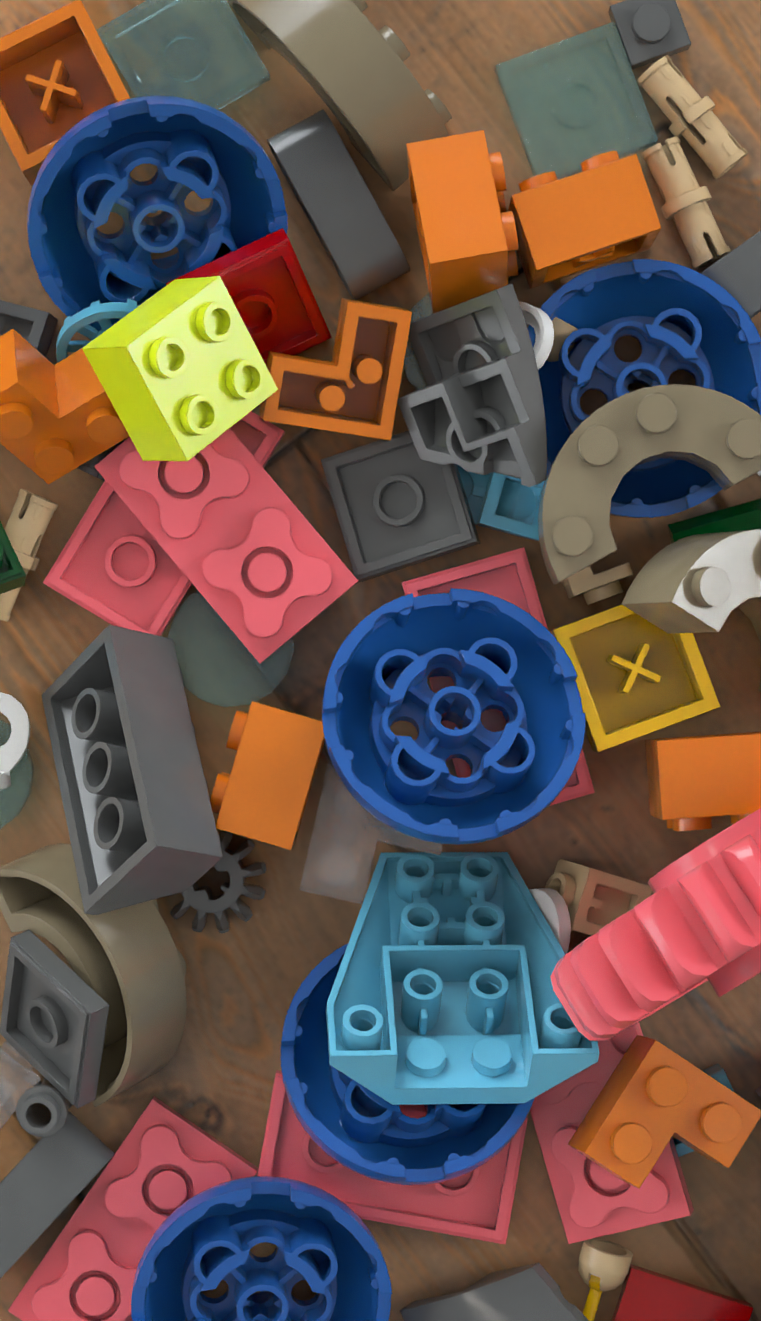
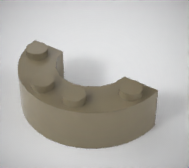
[228,0,452,191]
[538,384,761,585]
[622,529,761,692]
[0,843,187,1107]

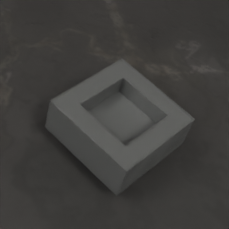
[608,0,691,71]

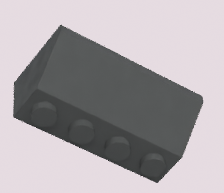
[42,625,223,915]

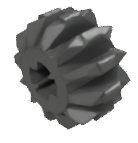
[169,830,267,933]

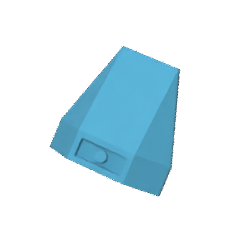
[326,852,599,1105]

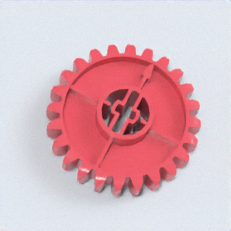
[550,808,761,1041]

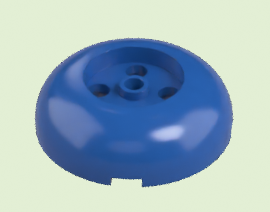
[27,95,288,331]
[527,259,761,518]
[322,588,586,845]
[281,943,535,1185]
[131,1176,392,1321]

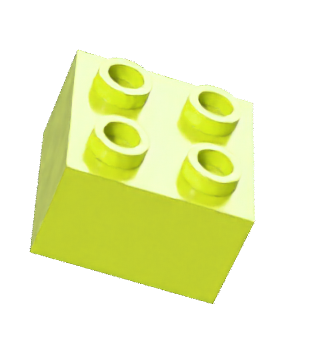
[82,276,278,461]

